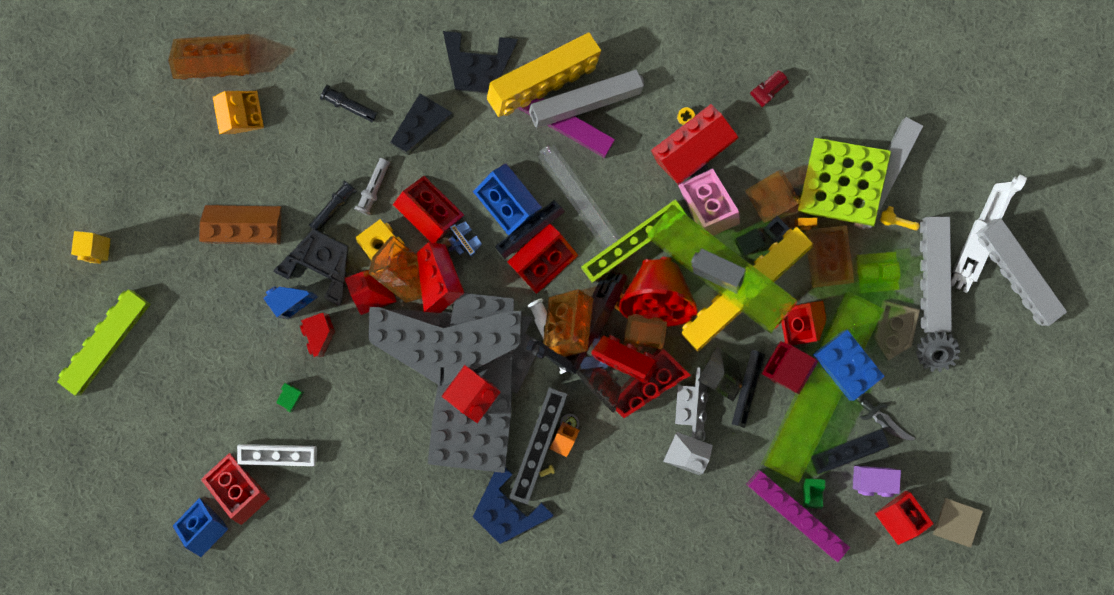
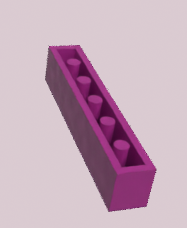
[746,470,850,562]

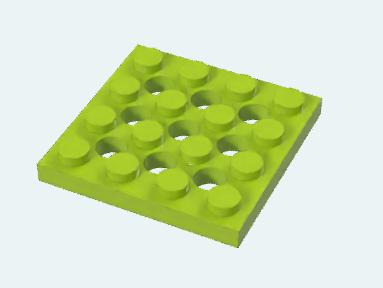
[798,138,891,227]

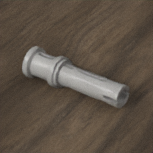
[354,158,391,216]

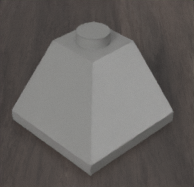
[663,432,713,475]

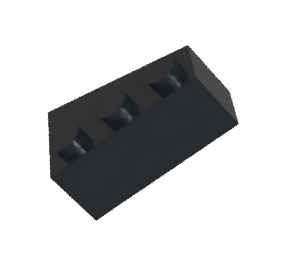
[390,94,454,155]

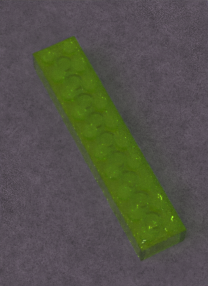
[761,292,884,483]

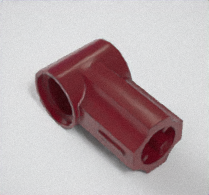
[749,70,789,108]

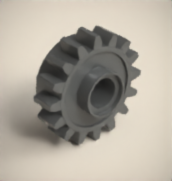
[916,331,960,372]

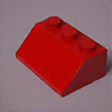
[393,176,464,243]
[507,224,579,294]
[591,335,658,384]

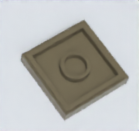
[933,498,983,548]

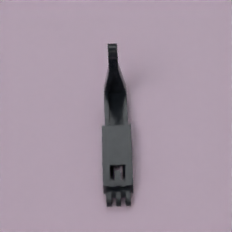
[526,271,627,374]

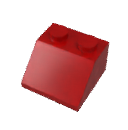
[442,365,500,424]

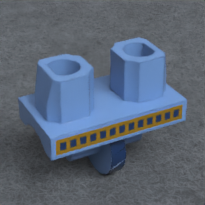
[448,221,482,257]

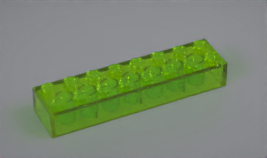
[647,205,797,334]

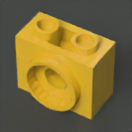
[356,219,405,271]

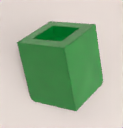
[276,383,304,412]
[803,479,825,509]

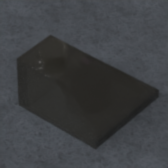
[576,367,621,413]

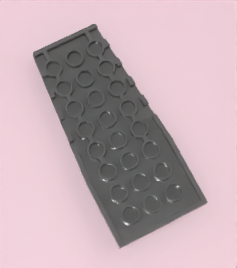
[428,293,514,473]

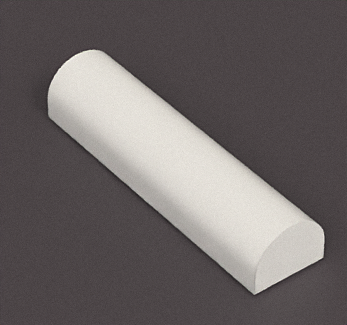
[238,444,317,466]

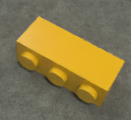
[71,231,111,264]

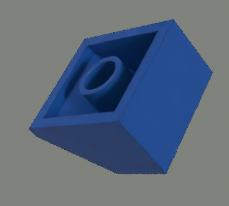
[173,498,228,557]

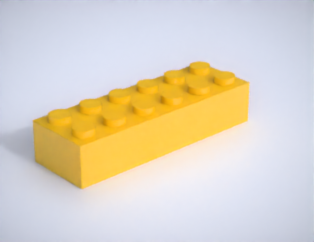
[487,32,601,117]

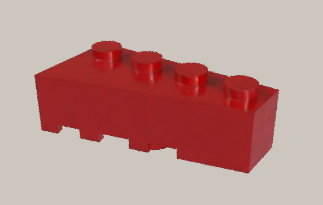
[607,347,691,418]

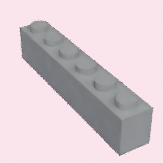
[920,217,951,333]
[976,219,1067,326]

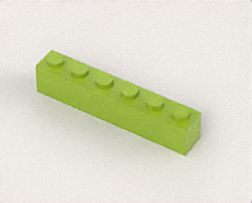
[581,199,687,283]
[57,289,151,396]

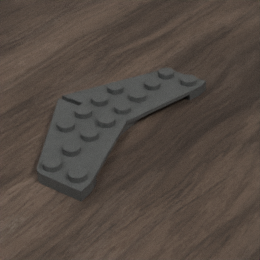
[369,307,522,386]

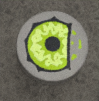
[560,414,579,429]

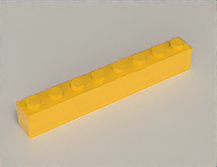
[682,227,813,352]

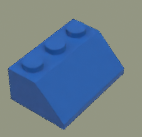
[473,163,542,235]
[263,286,318,319]

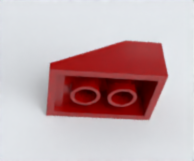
[201,453,270,525]

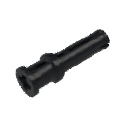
[320,84,378,123]
[309,180,357,231]

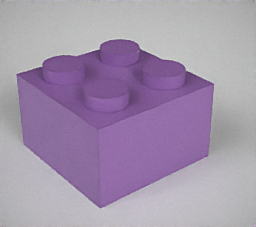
[853,465,901,497]

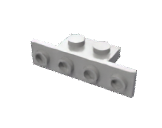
[675,368,710,442]

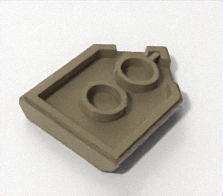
[874,300,920,361]

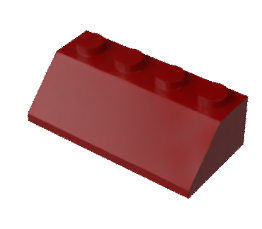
[651,104,739,185]

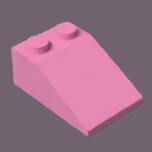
[678,169,740,239]

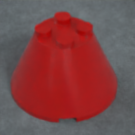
[619,257,697,327]

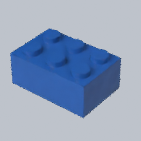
[813,330,885,401]

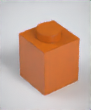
[549,422,580,457]

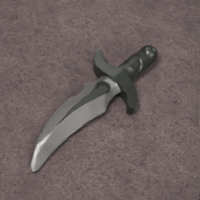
[856,395,915,440]

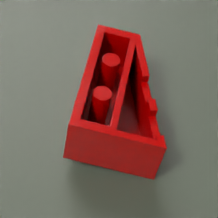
[417,242,464,313]

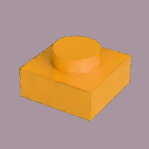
[795,218,817,231]

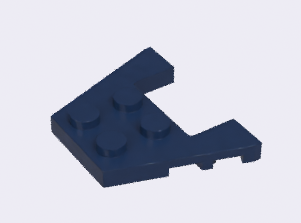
[473,467,553,544]

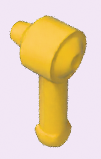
[880,206,920,231]

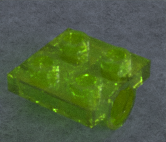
[856,252,900,293]

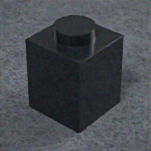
[763,216,790,243]
[734,228,766,257]

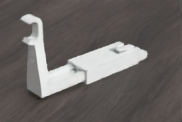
[951,175,1027,293]

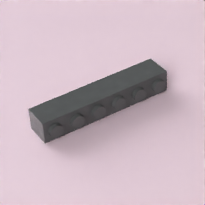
[509,387,567,505]

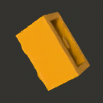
[213,91,264,134]

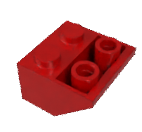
[300,312,335,358]
[874,491,933,545]

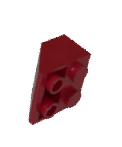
[761,341,818,394]

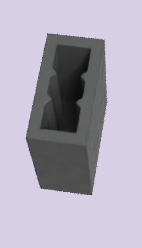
[691,248,746,294]

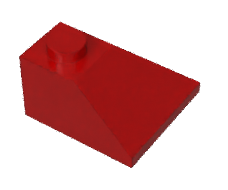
[345,268,396,315]
[779,301,827,345]

